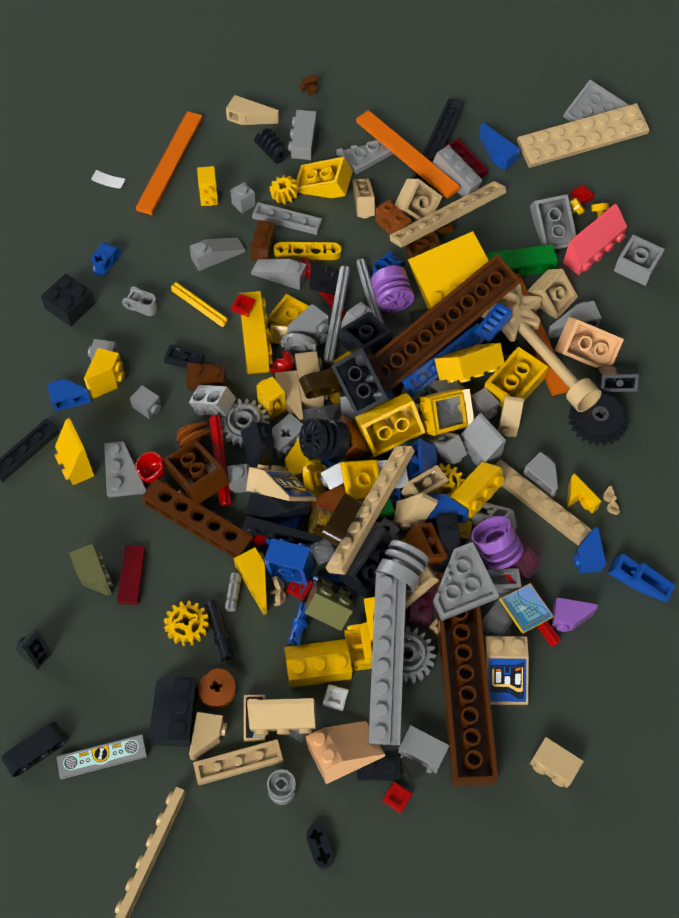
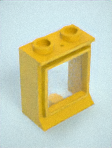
[419,388,474,436]

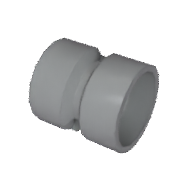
[267,769,296,805]

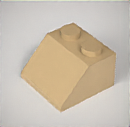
[395,179,442,222]
[527,269,578,319]

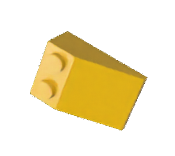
[296,157,353,198]
[55,418,94,485]

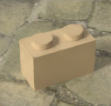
[530,737,584,788]

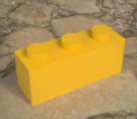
[450,462,504,518]

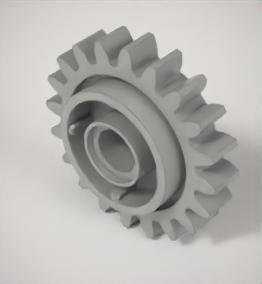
[221,399,270,448]
[403,626,436,685]

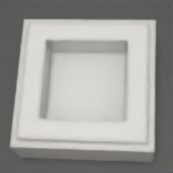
[323,684,349,711]

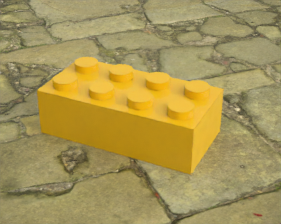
[240,291,272,374]

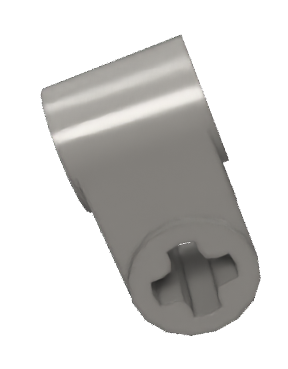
[122,287,158,316]

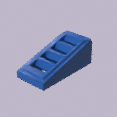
[475,303,512,342]

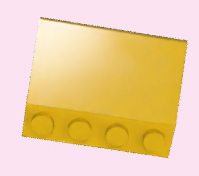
[408,231,489,309]

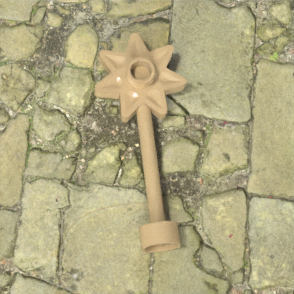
[481,284,601,412]

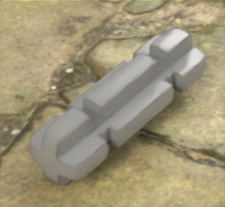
[225,573,242,612]

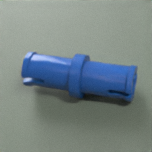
[288,603,309,645]

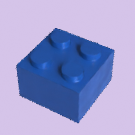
[264,539,315,586]

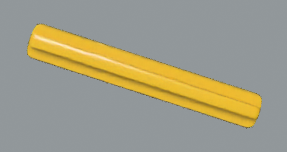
[171,282,228,327]

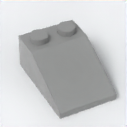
[530,194,577,250]

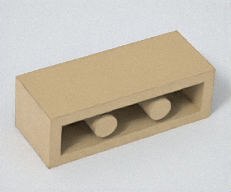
[295,351,327,410]

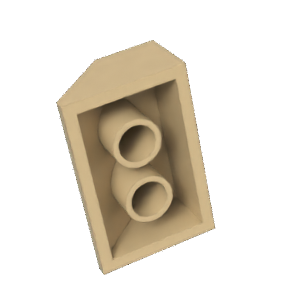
[247,698,317,735]

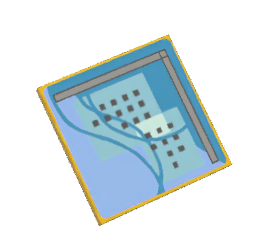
[499,583,554,634]

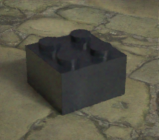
[41,273,96,327]
[340,312,392,355]

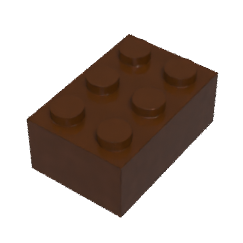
[163,439,230,505]

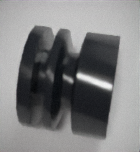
[299,418,350,459]

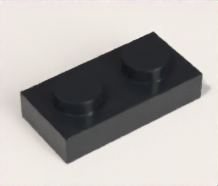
[164,344,205,369]
[357,757,401,781]

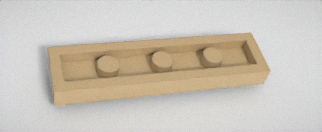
[193,739,283,786]

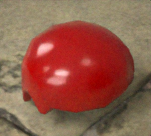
[269,350,295,375]
[135,451,166,483]

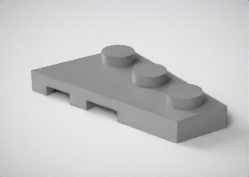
[336,140,394,174]
[104,441,146,498]

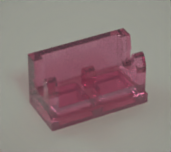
[409,585,434,626]

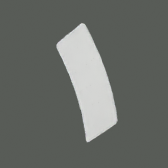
[91,170,125,189]

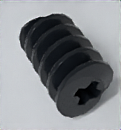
[254,128,288,164]

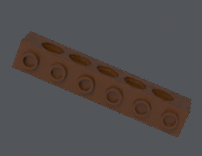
[142,479,254,558]

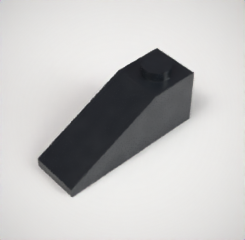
[240,422,274,468]
[246,493,310,523]
[434,513,461,573]
[15,630,52,670]

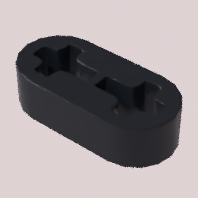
[306,825,334,870]

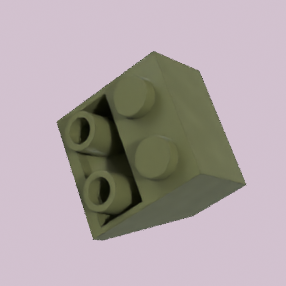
[69,544,113,595]
[305,576,354,631]

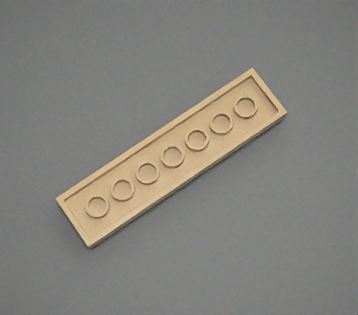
[517,103,650,168]

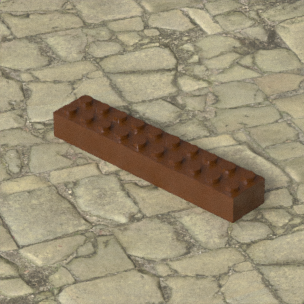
[375,254,521,390]
[434,573,498,787]

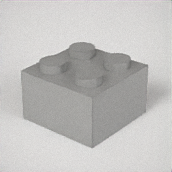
[614,235,665,286]

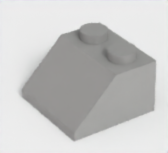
[287,304,329,346]
[460,413,506,466]

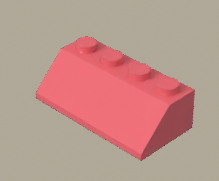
[563,204,627,275]

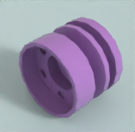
[371,266,414,313]
[471,516,524,570]

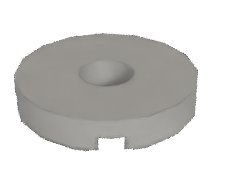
[281,333,317,355]

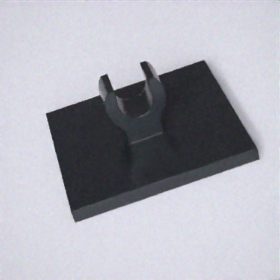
[309,263,339,295]

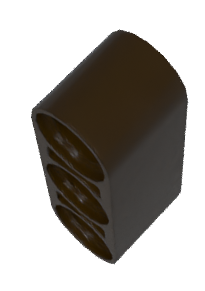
[299,369,343,399]
[320,492,362,546]

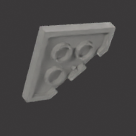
[563,80,629,122]
[433,542,499,621]

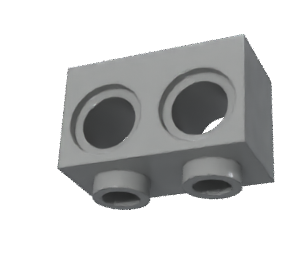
[188,385,236,416]

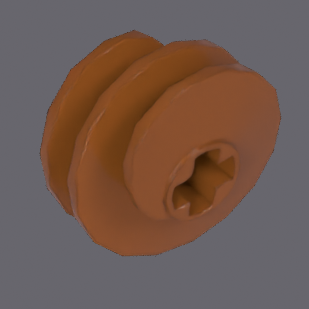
[176,422,211,448]
[198,668,236,709]

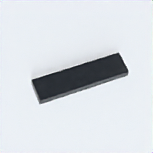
[0,419,60,483]

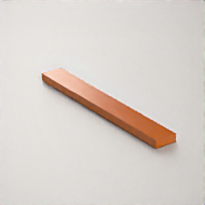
[356,110,460,199]
[136,111,203,215]
[516,273,570,396]

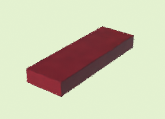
[445,138,488,178]
[117,545,145,605]

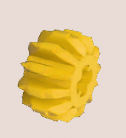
[270,174,299,204]

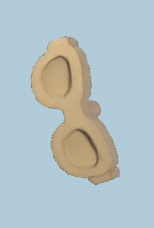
[603,486,620,515]
[270,576,286,606]

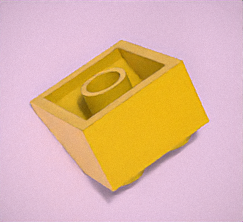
[84,348,125,399]

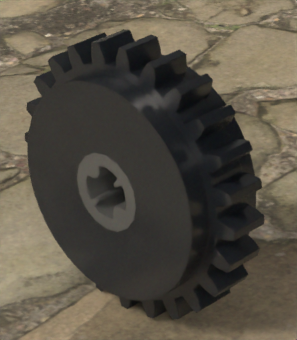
[568,392,629,446]

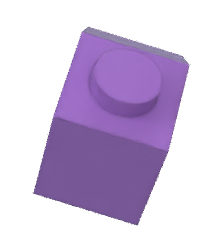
[551,598,598,632]

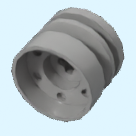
[375,540,430,592]

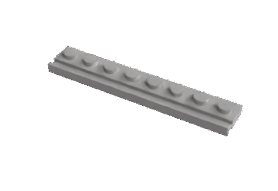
[368,572,406,746]

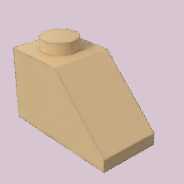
[498,396,524,437]
[401,465,449,499]
[393,493,438,531]
[189,712,227,761]

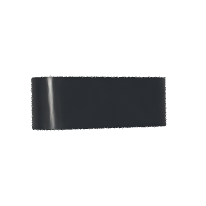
[1,722,68,777]

